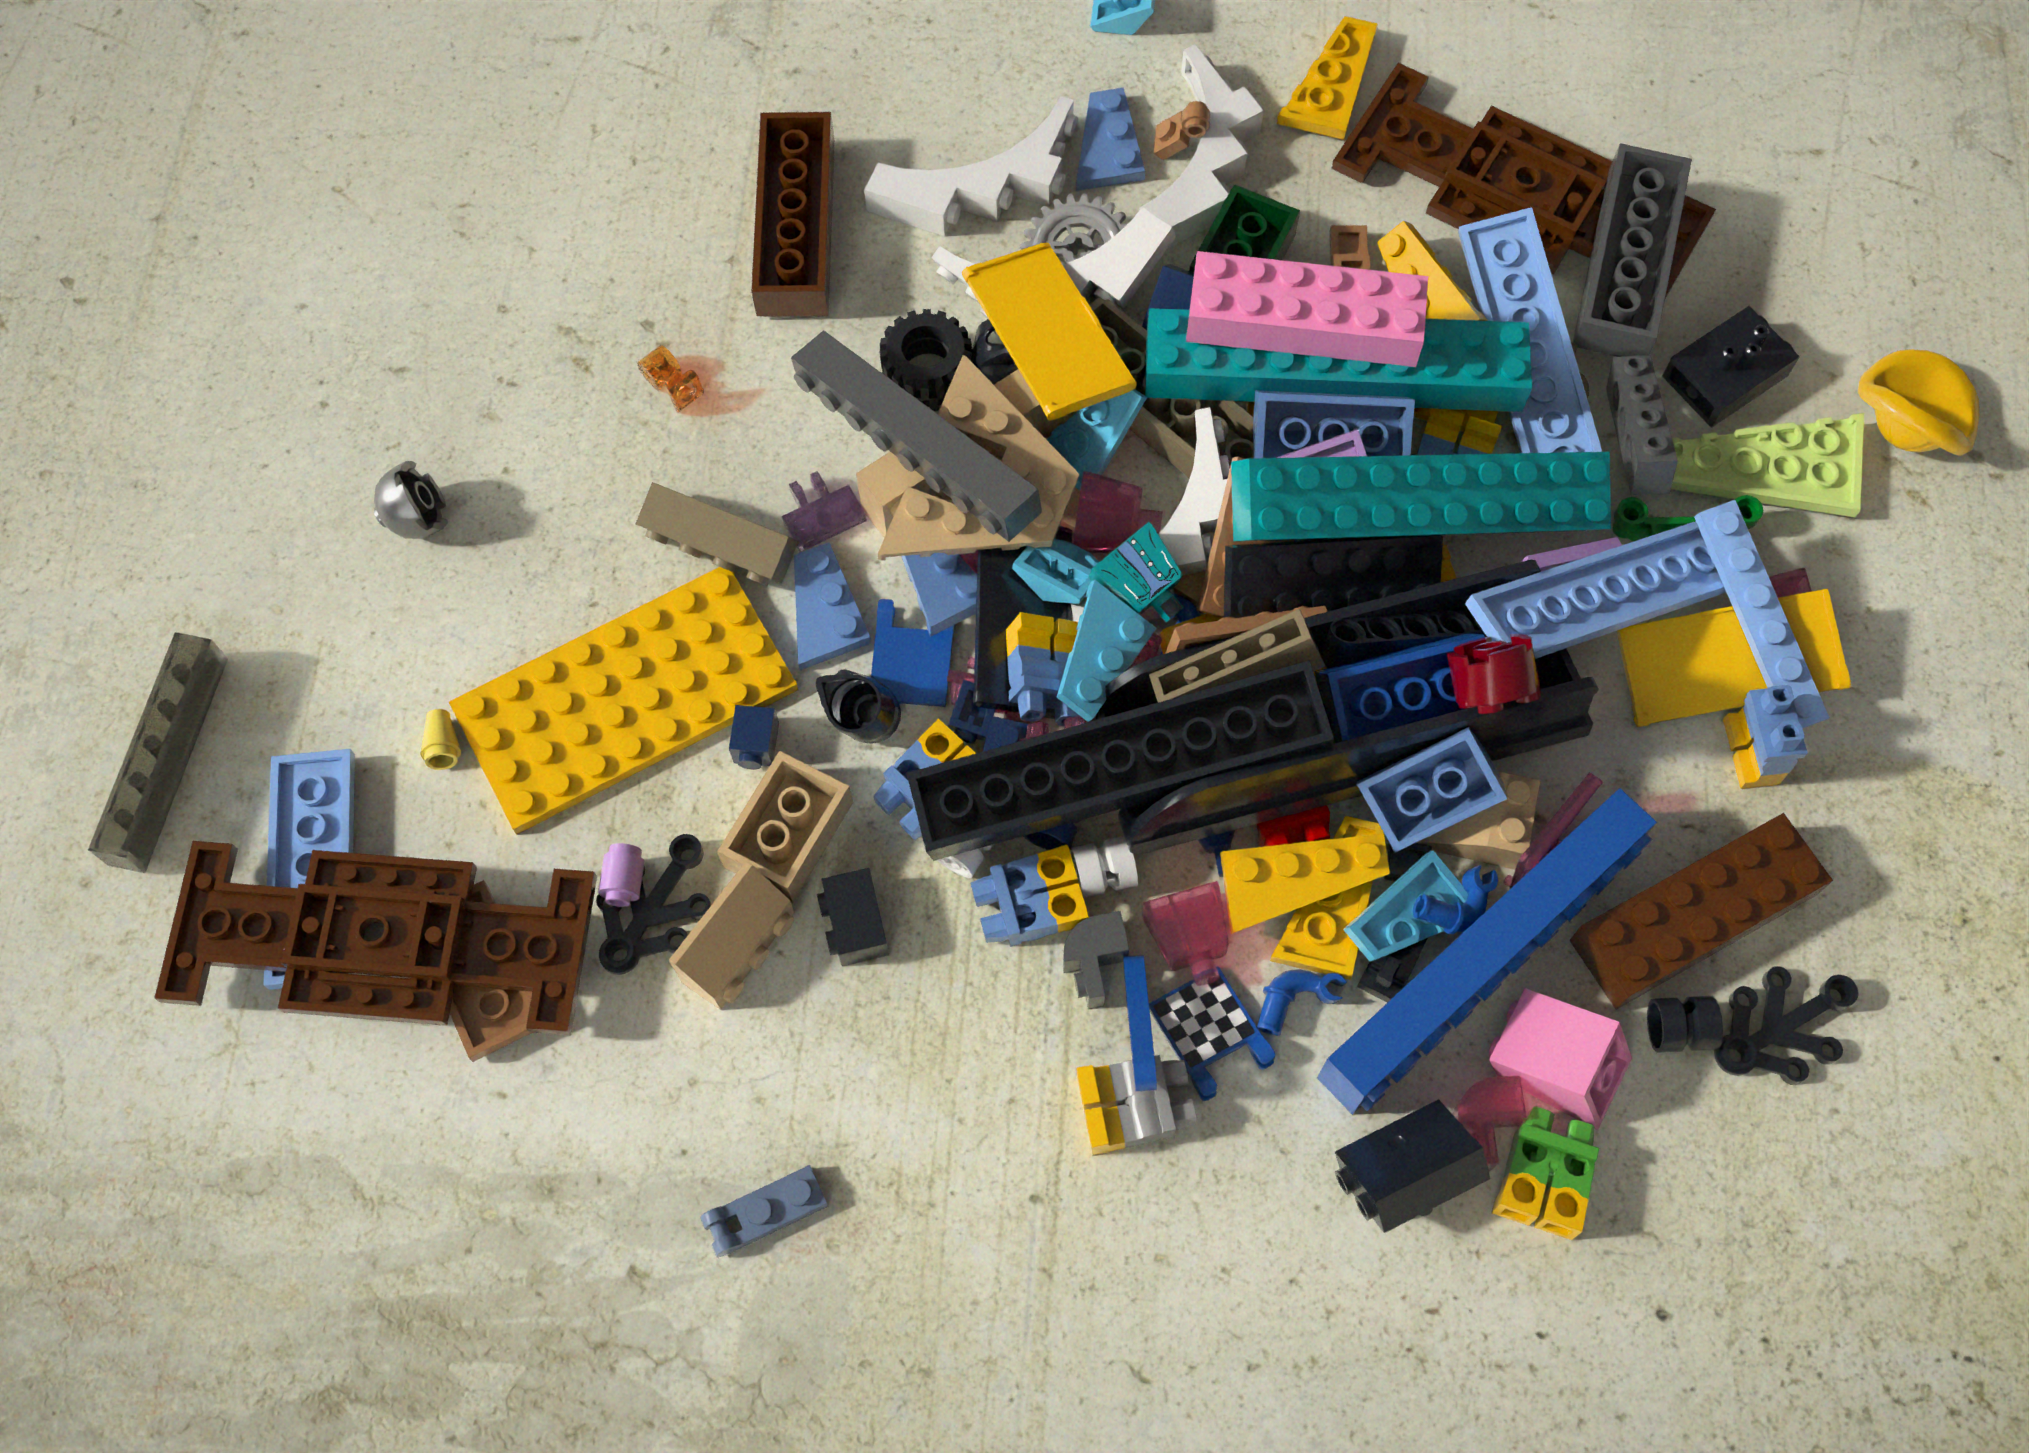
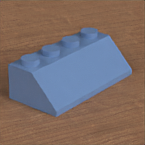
[1253,390,1415,458]

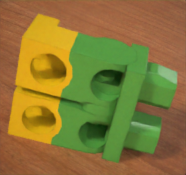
[1491,1106,1599,1240]

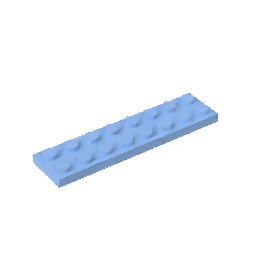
[1458,207,1611,485]
[1465,521,1726,659]

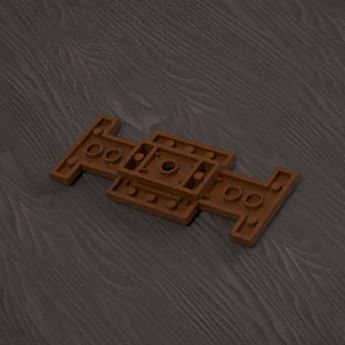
[1332,63,1716,299]
[154,841,597,1036]

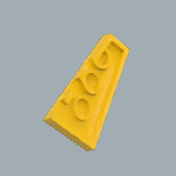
[1276,16,1378,140]
[1377,221,1488,321]
[1270,816,1383,980]
[1220,833,1390,934]

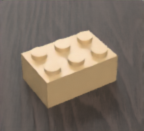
[717,751,853,903]

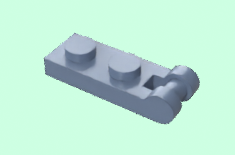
[700,1165,828,1257]

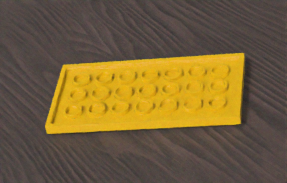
[449,567,798,835]

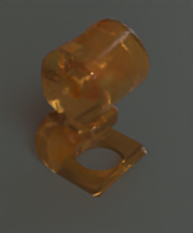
[637,345,704,413]

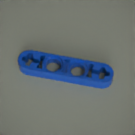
[1123,955,1157,1092]

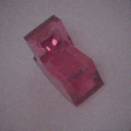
[1452,1075,1527,1171]

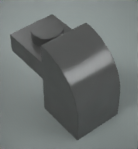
[1063,911,1129,1009]

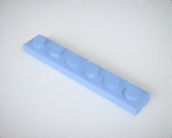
[1694,500,1829,728]

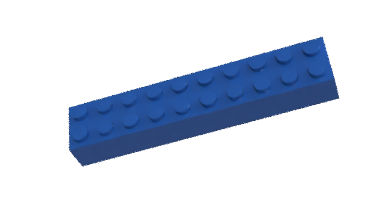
[1317,788,1657,1115]

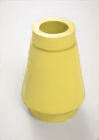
[420,709,461,770]

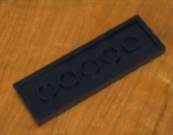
[1224,535,1443,618]

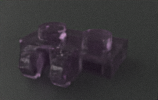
[781,471,867,553]

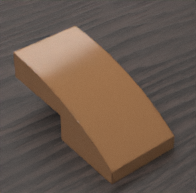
[1329,225,1370,270]

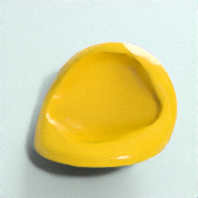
[1858,349,1979,456]

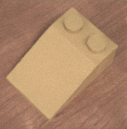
[1416,771,1540,870]

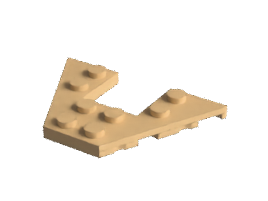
[878,355,1079,560]

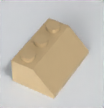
[669,861,794,1010]

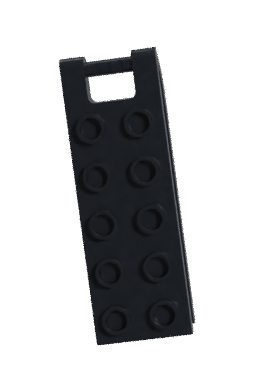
[1085,560,1599,854]

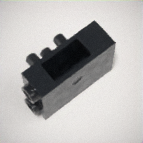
[1662,306,1800,428]
[1335,1099,1491,1233]

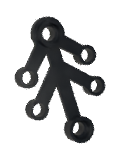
[596,834,712,975]
[1714,966,1858,1085]

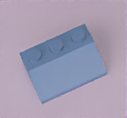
[1357,727,1507,852]

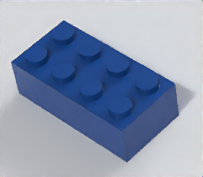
[1314,634,1485,744]

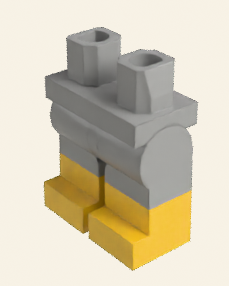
[1076,1055,1197,1156]

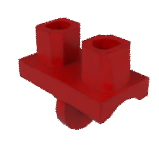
[1257,805,1330,847]

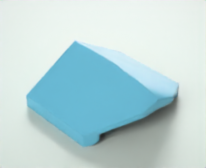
[1090,0,1155,35]
[1012,538,1099,604]

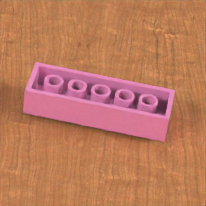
[1186,251,1428,367]

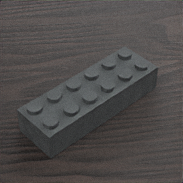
[1573,143,1692,357]

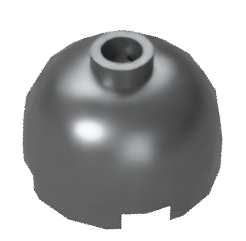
[374,461,448,539]

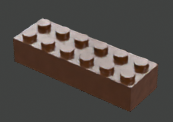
[751,112,835,317]
[1569,813,1833,1010]

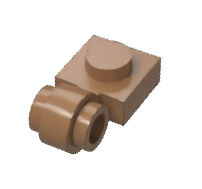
[1154,101,1211,160]

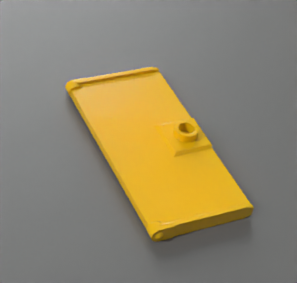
[962,242,1137,420]
[1617,589,1851,727]

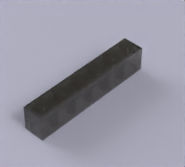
[88,632,228,873]

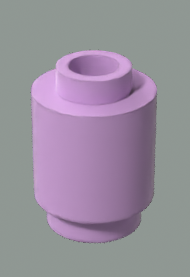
[598,843,645,907]

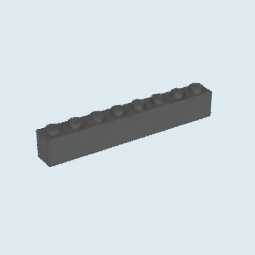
[791,330,1042,542]

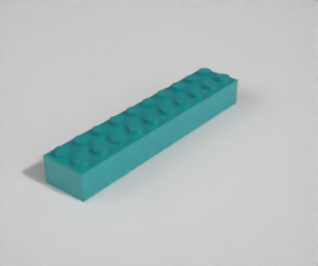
[1145,308,1532,412]
[1231,452,1611,542]

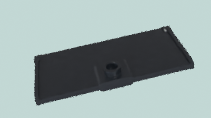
[973,526,1072,719]

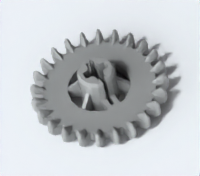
[1020,193,1128,305]

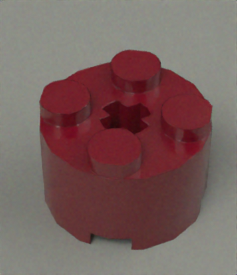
[1447,634,1541,714]

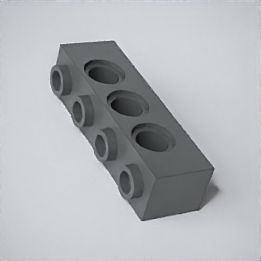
[1606,355,1678,495]

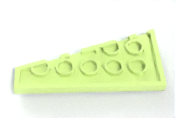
[1627,413,1864,517]

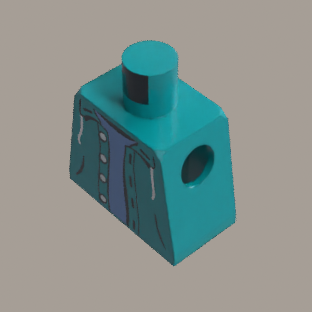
[1088,522,1184,623]

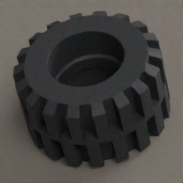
[879,309,973,411]

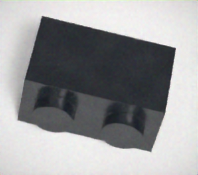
[817,867,889,967]

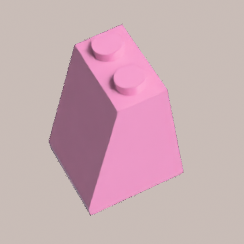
[1489,988,1632,1130]

